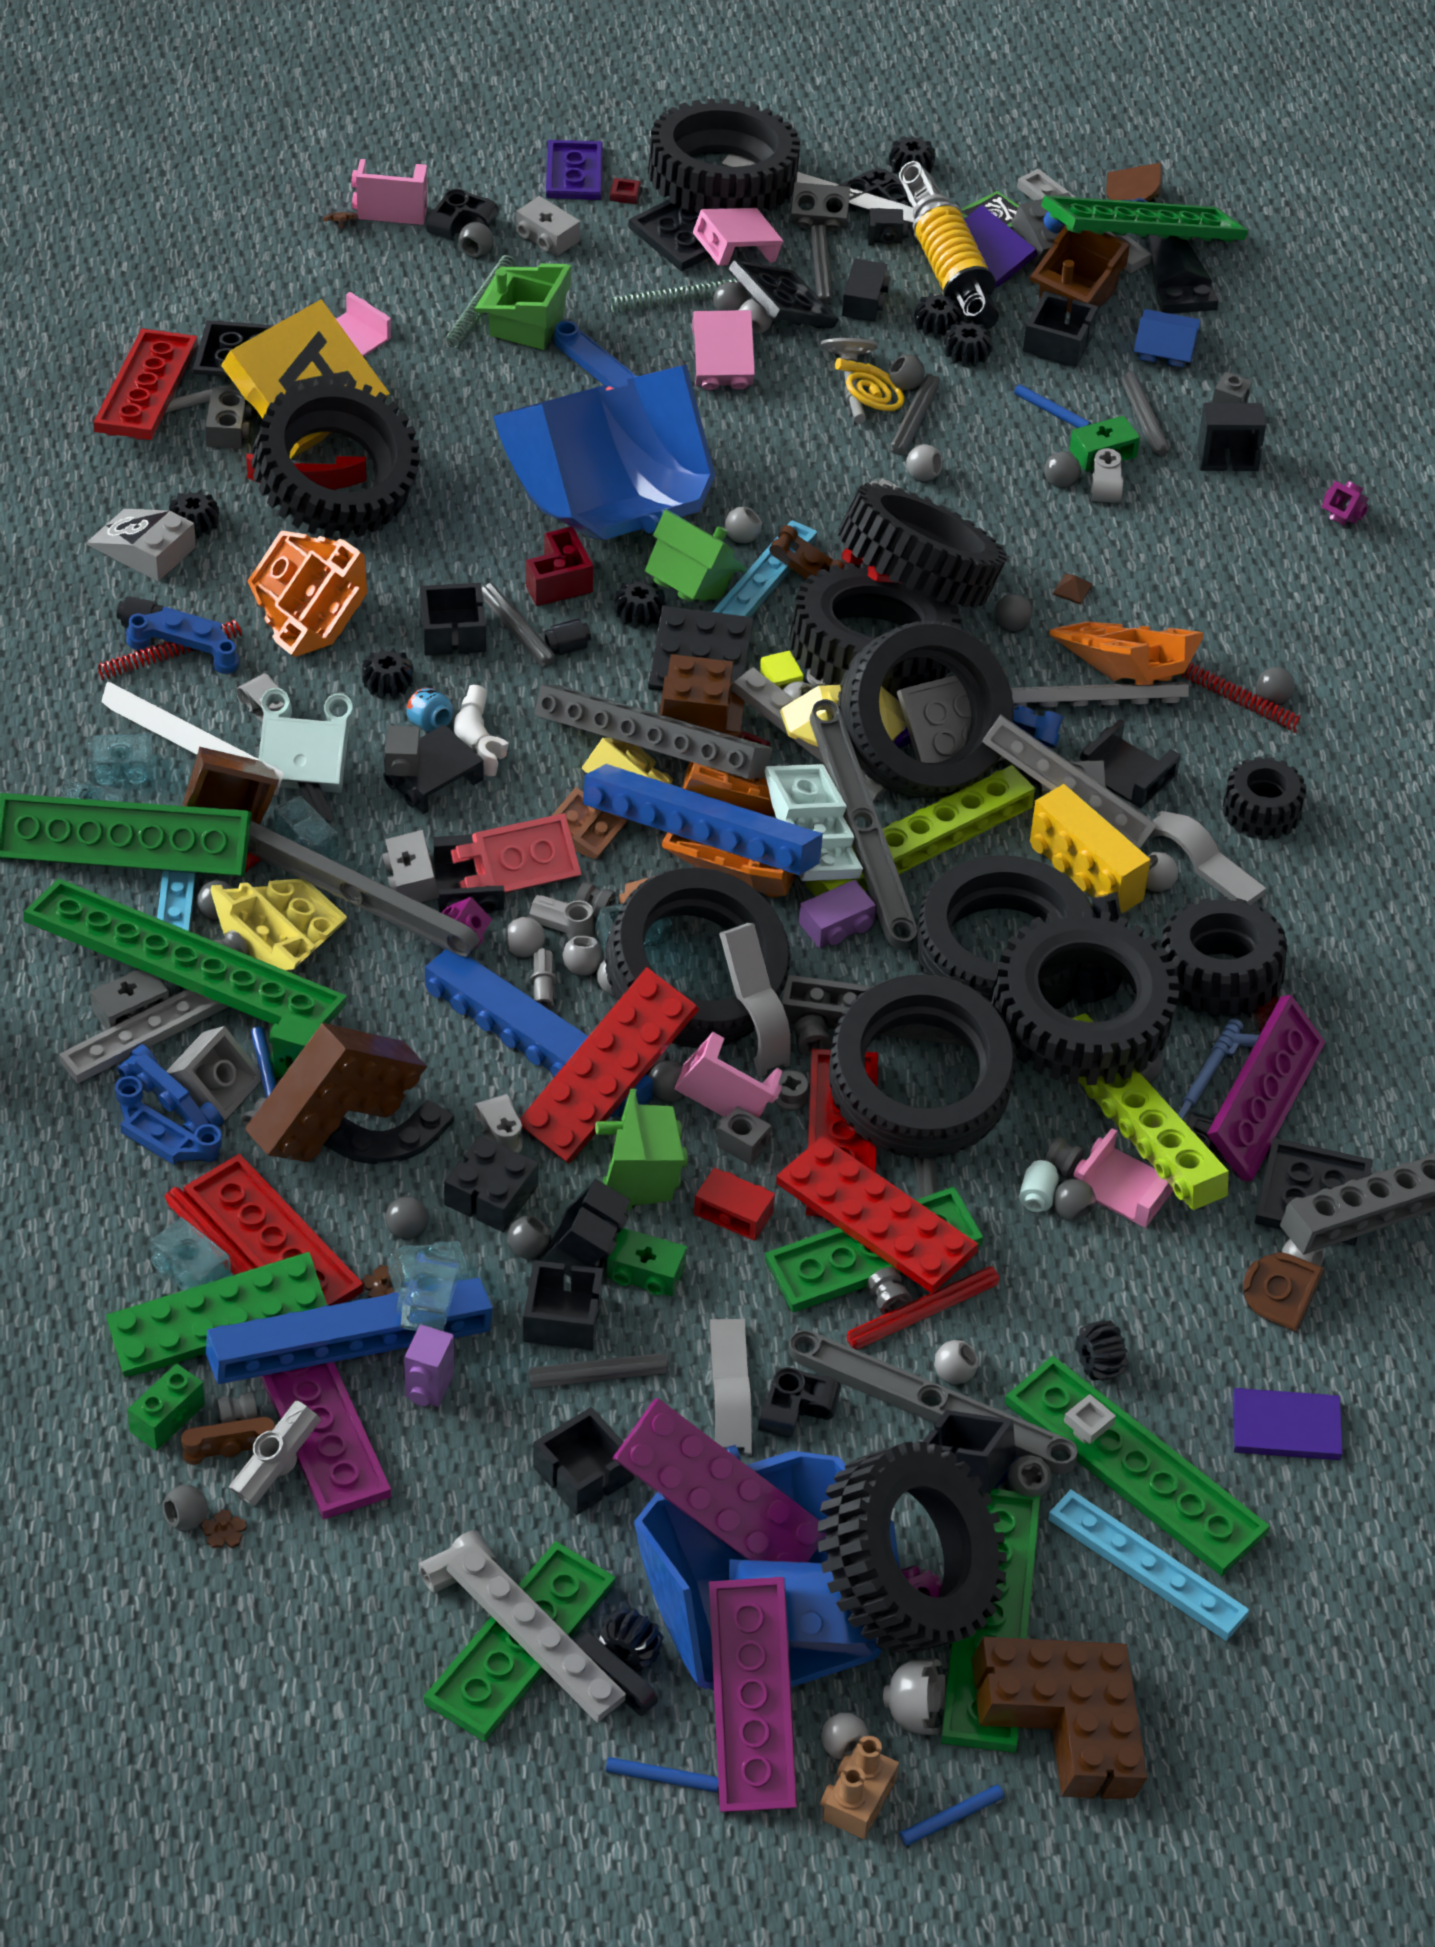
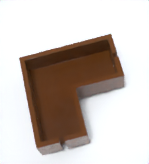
[245,1023,428,1162]
[971,1637,1147,1799]

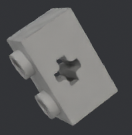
[516,196,580,256]
[382,830,439,903]

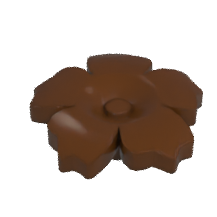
[324,212,358,228]
[362,1265,405,1298]
[201,1509,247,1548]

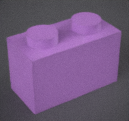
[799,880,876,948]
[404,1324,454,1407]

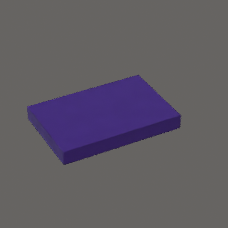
[546,140,603,200]
[964,205,1037,288]
[1233,1388,1342,1460]

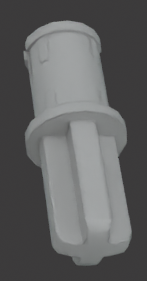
[530,948,556,1010]

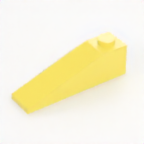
[582,738,674,784]

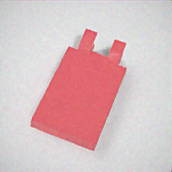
[451,813,582,894]

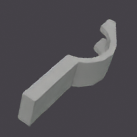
[1149,811,1266,905]
[719,923,791,1077]
[709,1319,752,1456]

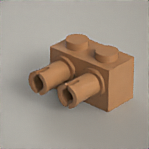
[820,1736,899,1840]

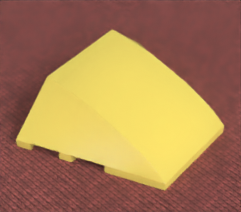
[210,879,347,971]

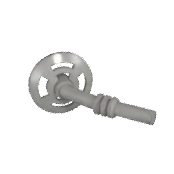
[820,338,878,424]

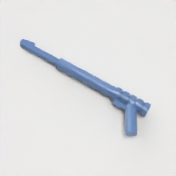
[1178,1019,1260,1120]

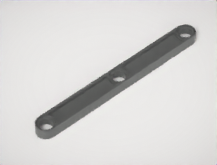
[809,699,917,949]
[247,821,479,957]
[789,1330,1077,1474]

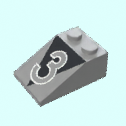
[86,509,196,581]

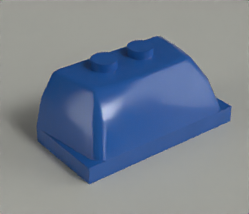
[729,1559,877,1644]

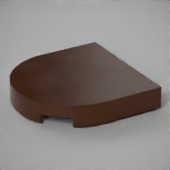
[1106,162,1163,202]
[1243,1252,1325,1333]

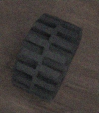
[1223,757,1306,840]

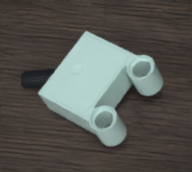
[258,688,355,827]

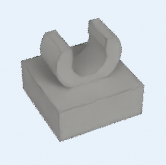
[1064,1394,1116,1444]

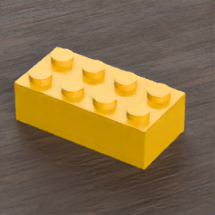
[1030,784,1151,914]

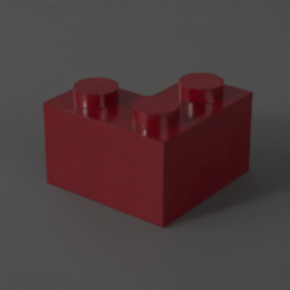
[526,527,594,606]

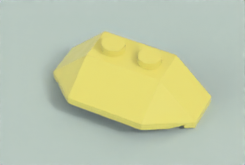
[780,685,906,747]

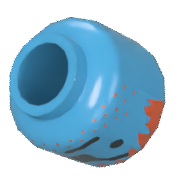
[407,687,453,732]

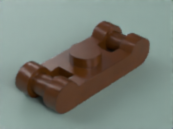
[769,525,845,579]
[181,1417,275,1465]

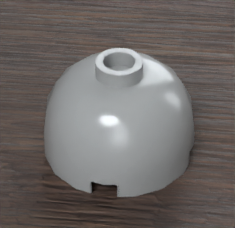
[883,1659,947,1735]

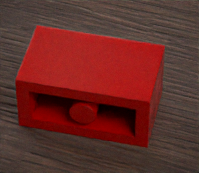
[694,1167,775,1241]

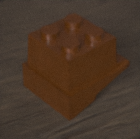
[1030,225,1130,313]
[659,654,745,738]
[182,746,279,825]

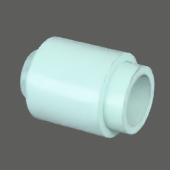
[1019,1160,1059,1212]

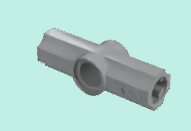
[229,1401,321,1506]

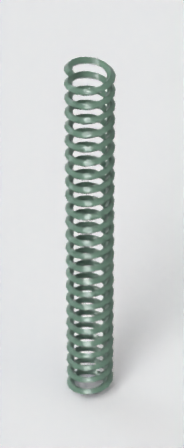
[446,255,517,348]
[611,278,746,313]

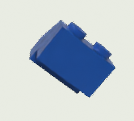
[1134,309,1201,368]

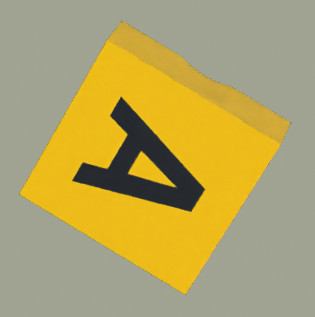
[221,299,390,459]

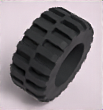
[1161,897,1287,1017]

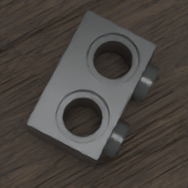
[791,182,850,231]
[205,387,253,449]

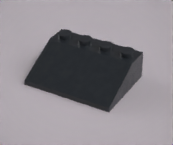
[193,320,274,377]

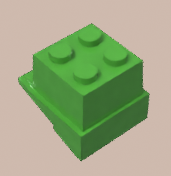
[475,263,571,350]
[645,510,747,602]
[595,1089,688,1210]

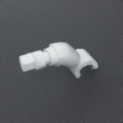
[454,685,509,776]

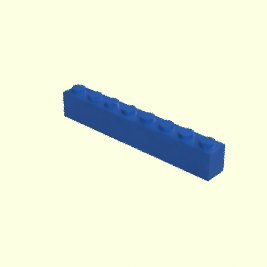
[583,764,823,875]
[425,949,653,1119]
[206,1277,493,1385]

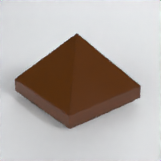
[1053,574,1093,605]

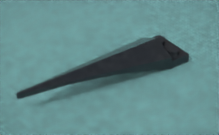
[1138,165,1219,314]

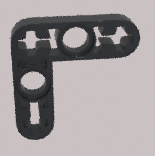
[827,168,912,212]

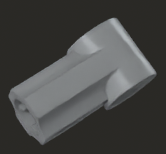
[529,895,595,940]
[418,1530,498,1593]

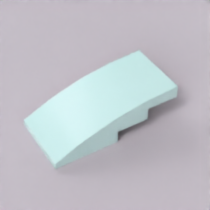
[764,764,863,881]

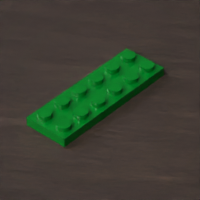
[765,1186,983,1313]
[106,1252,327,1377]
[424,1541,616,1742]

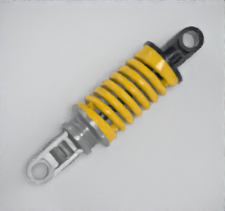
[899,161,999,330]

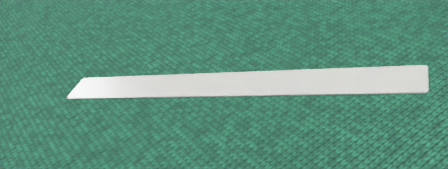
[722,153,915,223]
[101,682,284,795]

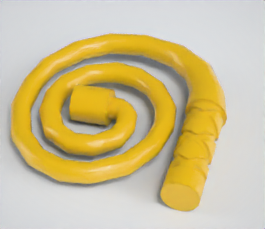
[835,358,905,411]

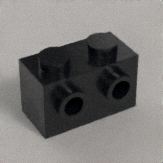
[842,258,891,322]

